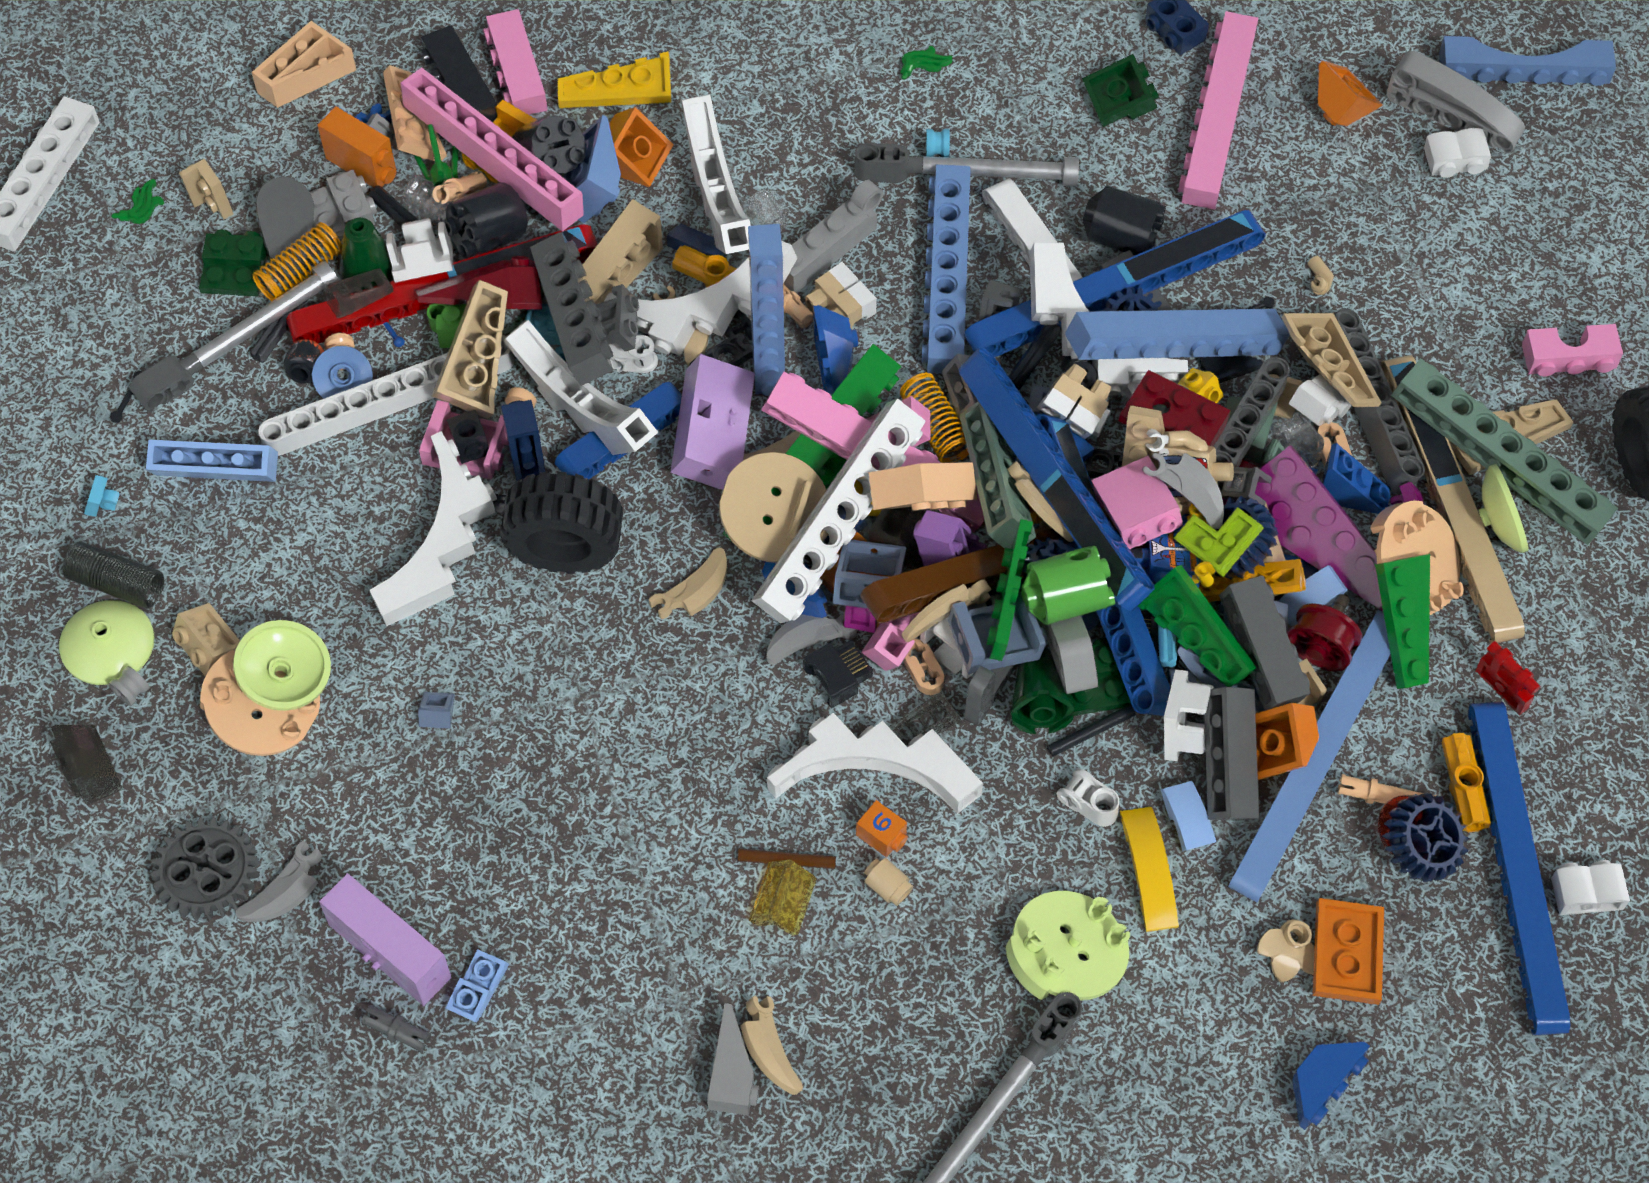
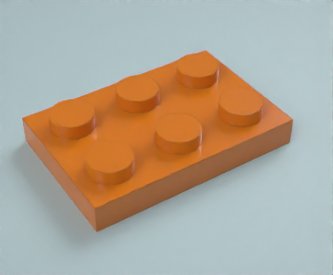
[1313,898,1384,1005]

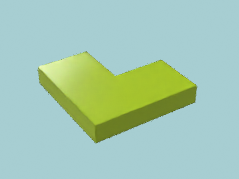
[1174,507,1264,577]

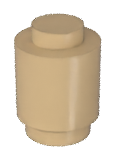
[864,858,914,906]

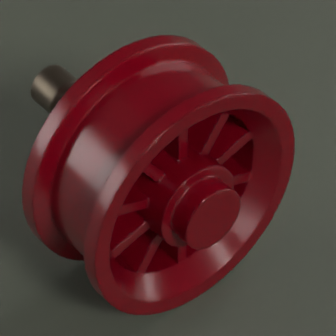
[1287,594,1362,672]

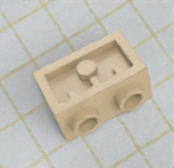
[179,159,234,219]
[172,603,240,676]

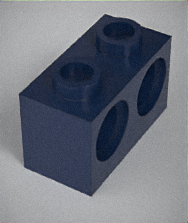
[1145,0,1209,56]

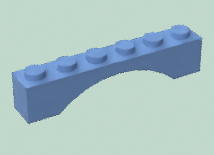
[1439,36,1616,86]

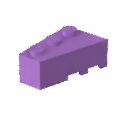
[913,510,987,566]

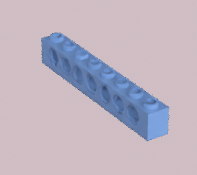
[922,165,971,374]

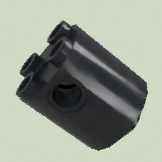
[512,116,586,174]
[442,183,528,258]
[1083,185,1166,256]

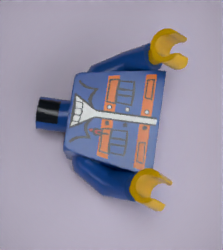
[1129,504,1215,588]

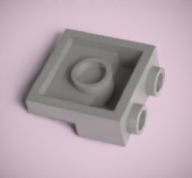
[310,170,377,243]

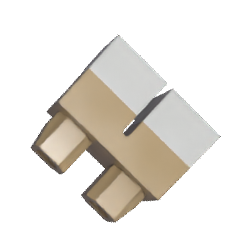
[805,262,877,328]
[1037,364,1111,439]

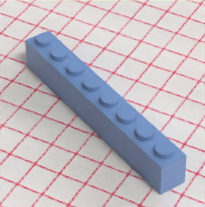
[748,224,785,396]
[1065,309,1290,360]

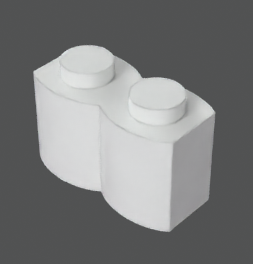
[1424,128,1491,178]
[1289,375,1351,426]
[1551,860,1630,915]

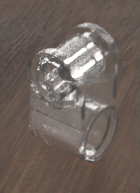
[1271,411,1324,468]

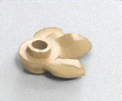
[1257,919,1314,983]

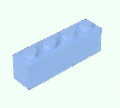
[146,440,278,482]

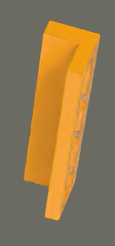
[1199,559,1306,602]

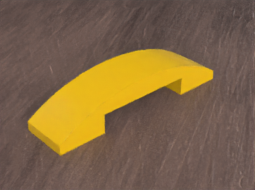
[1120,807,1179,932]

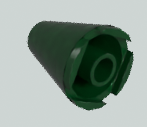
[339,217,394,292]
[1011,647,1074,734]

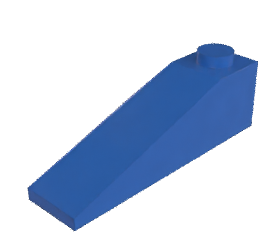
[813,305,858,395]

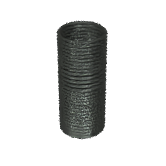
[63,541,164,609]

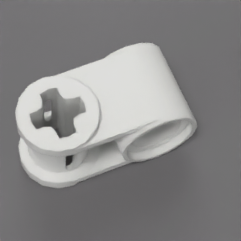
[609,335,658,373]
[1056,768,1119,827]

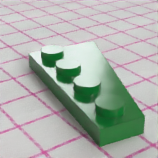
[986,519,1033,661]
[1375,554,1430,689]
[1138,565,1256,687]

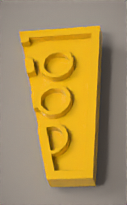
[557,51,672,108]

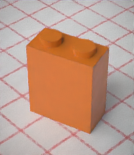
[317,106,397,188]

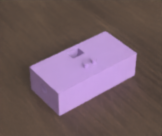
[670,354,755,490]
[319,873,452,1006]

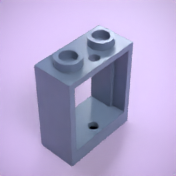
[833,540,906,608]

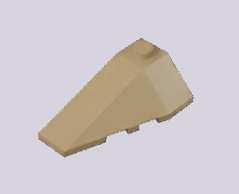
[1281,313,1381,407]

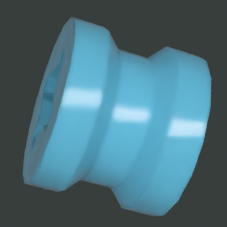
[926,129,950,157]

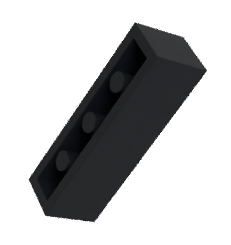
[419,25,497,123]

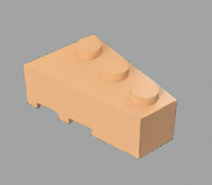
[251,21,356,108]
[869,462,977,511]

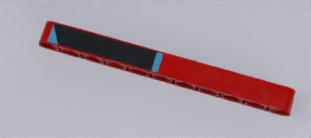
[286,224,598,344]

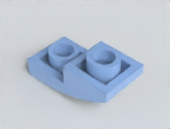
[1277,565,1347,627]
[1161,781,1216,851]
[445,949,509,1023]

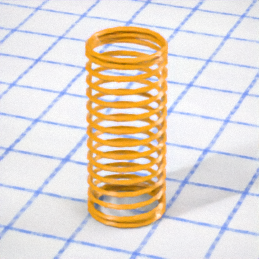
[253,222,342,301]
[900,372,969,463]

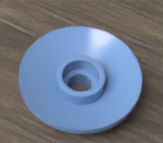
[312,346,373,399]

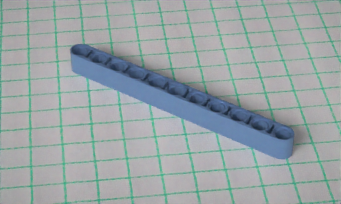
[1228,609,1391,903]

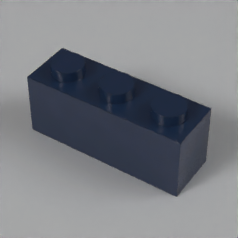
[501,400,546,482]

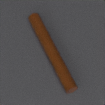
[738,848,836,869]

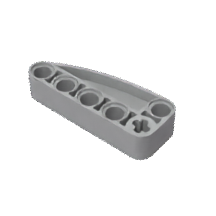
[1387,51,1525,154]
[1042,615,1098,694]

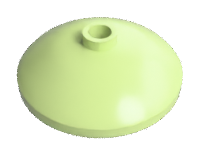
[1478,464,1528,553]
[59,600,154,685]
[233,620,331,711]

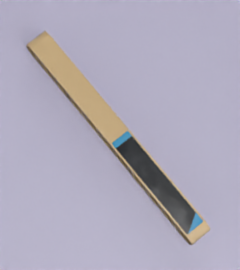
[1380,355,1525,644]

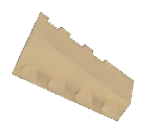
[583,199,663,304]
[432,280,508,419]

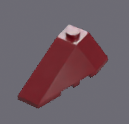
[414,256,542,309]

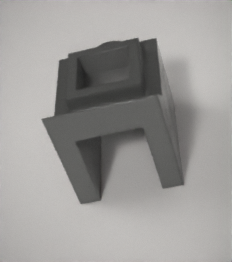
[1219,467,1272,506]

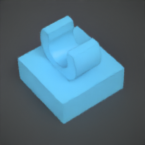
[84,475,120,516]

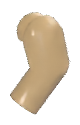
[1307,256,1334,295]

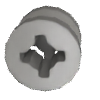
[108,666,150,706]

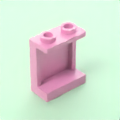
[419,400,508,480]
[1091,455,1183,549]

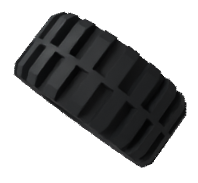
[1612,385,1649,501]
[500,472,623,574]

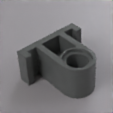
[596,284,639,352]

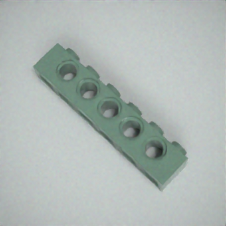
[959,401,1036,548]

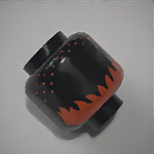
[283,339,325,384]

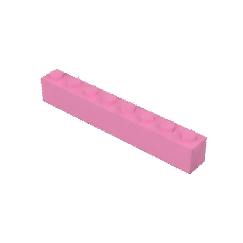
[1178,11,1258,210]
[401,68,584,231]
[761,372,984,532]

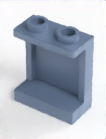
[948,591,1047,674]

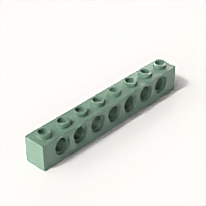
[1391,358,1618,545]

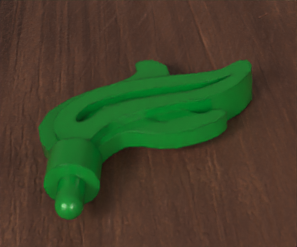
[900,46,953,80]
[111,179,164,224]

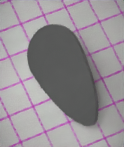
[256,177,314,279]

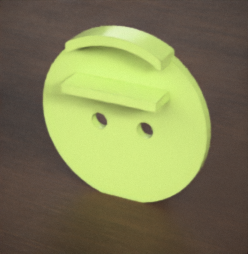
[1005,891,1130,1000]

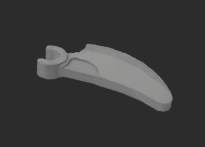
[1142,453,1224,529]
[767,613,857,665]
[236,840,322,922]

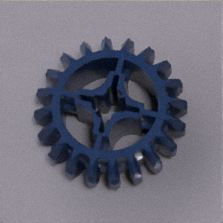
[1201,496,1279,580]
[1382,793,1470,882]

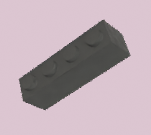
[1219,575,1311,711]
[1204,687,1259,821]

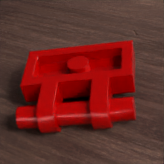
[1475,641,1541,716]

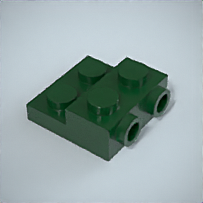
[1082,54,1160,127]
[199,229,267,297]
[1070,637,1132,716]

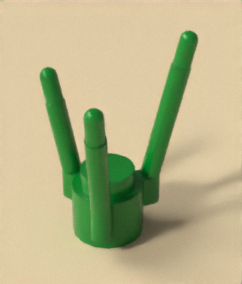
[414,124,459,189]

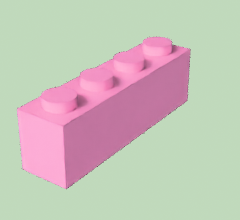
[483,9,547,115]

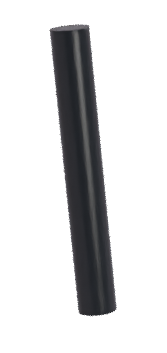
[1047,705,1135,757]

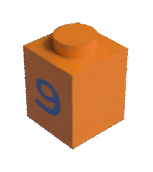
[856,800,908,858]

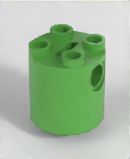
[1021,546,1115,626]

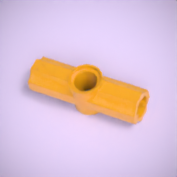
[672,245,737,288]
[1441,733,1491,833]

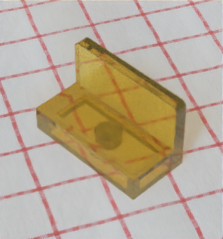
[749,859,816,935]

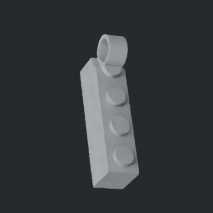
[784,180,884,293]

